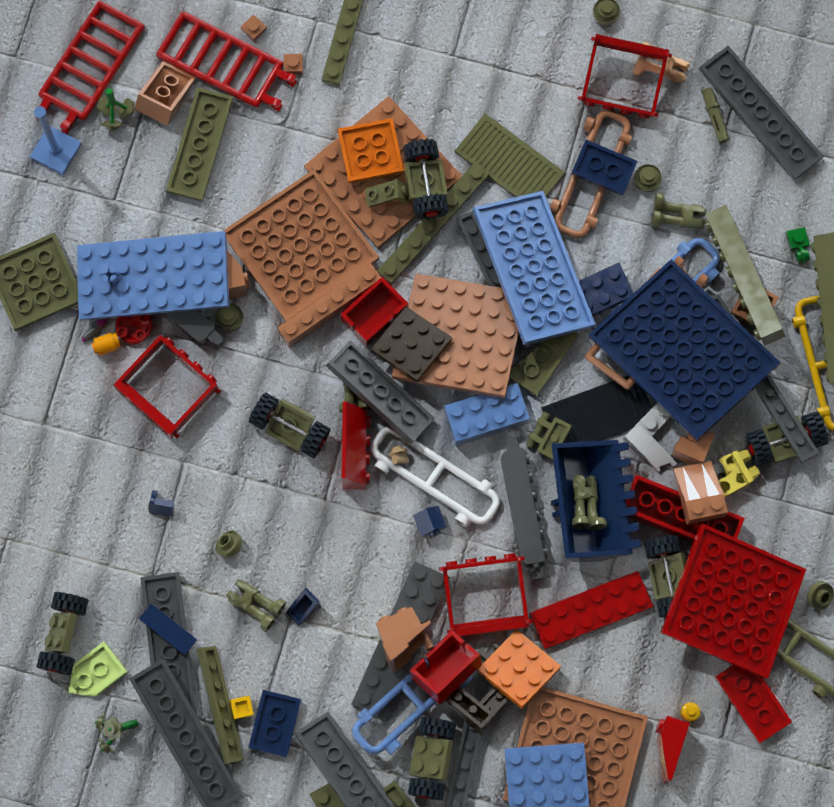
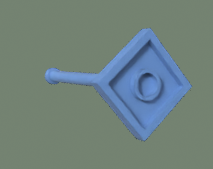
[30,106,82,176]

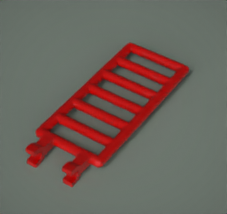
[35,1,145,135]
[156,11,297,112]

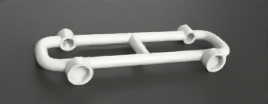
[371,426,500,528]

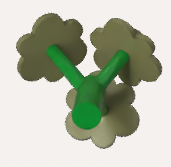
[97,88,135,130]
[95,712,138,754]

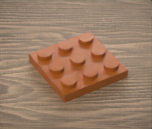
[337,118,404,183]
[477,629,561,709]

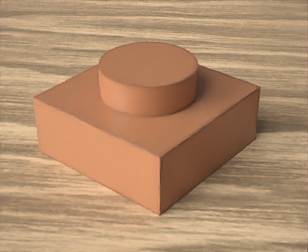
[241,14,267,41]
[284,54,303,74]

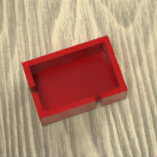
[340,277,408,347]
[410,631,482,704]

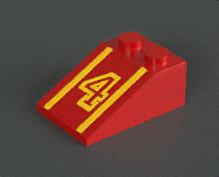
[655,716,690,783]

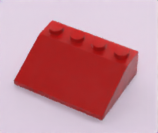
[342,401,371,490]

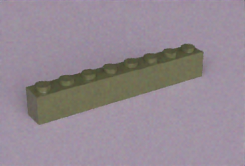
[705,205,786,346]
[811,232,834,386]

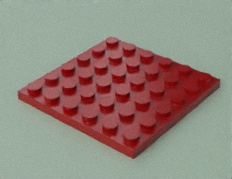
[660,523,807,679]

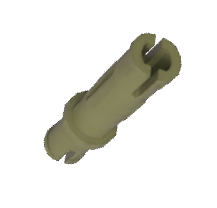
[701,88,730,143]

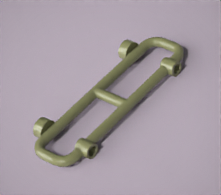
[776,619,834,700]

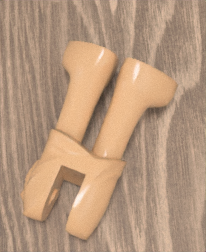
[633,41,690,83]

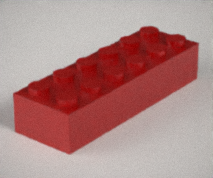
[626,475,745,543]

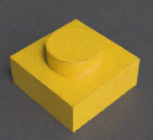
[230,696,254,720]

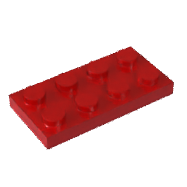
[714,665,792,744]

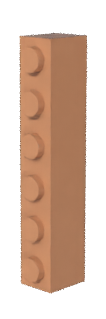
[277,263,381,348]

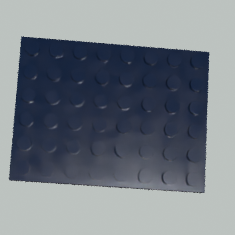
[588,259,780,442]

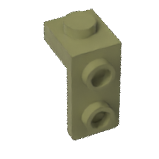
[365,179,411,207]

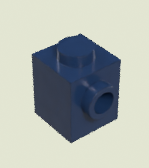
[413,506,447,538]

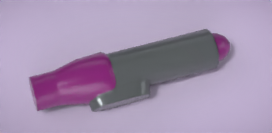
[81,318,110,342]

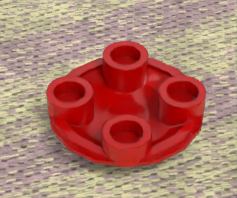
[115,315,153,344]

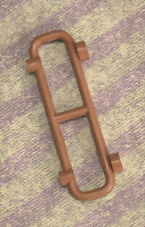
[550,110,632,238]

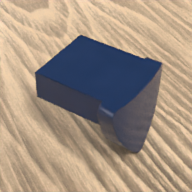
[148,490,175,517]

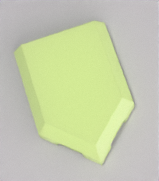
[68,641,127,697]

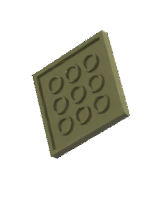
[0,233,78,332]

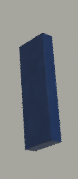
[139,604,197,655]

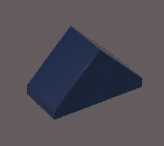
[285,588,321,626]

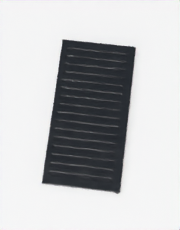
[541,376,652,443]

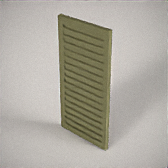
[454,113,565,197]

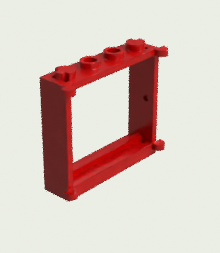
[577,34,672,119]
[113,334,221,439]
[439,553,533,636]

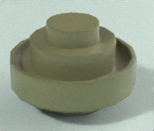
[593,0,620,25]
[634,164,662,192]
[215,303,244,332]
[216,530,242,558]
[807,581,834,610]

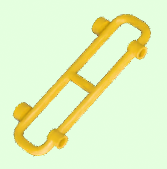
[792,296,834,431]

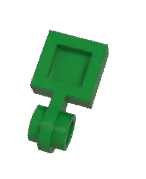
[786,227,810,264]

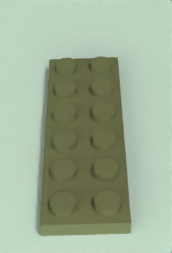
[166,87,233,202]

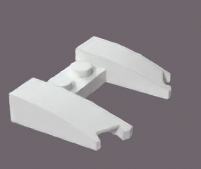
[623,403,677,472]

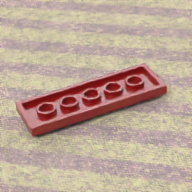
[530,571,653,650]

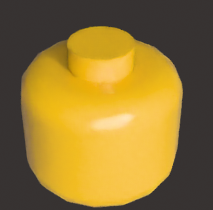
[680,702,701,723]

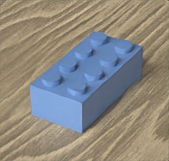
[444,383,530,446]

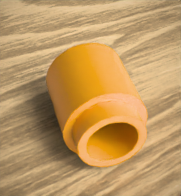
[91,333,121,356]

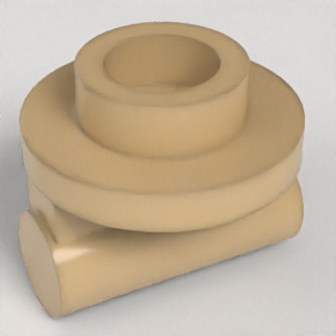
[388,446,409,464]

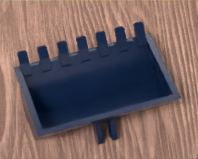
[551,440,641,562]

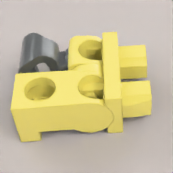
[712,450,760,498]

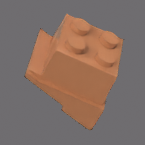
[376,607,434,673]

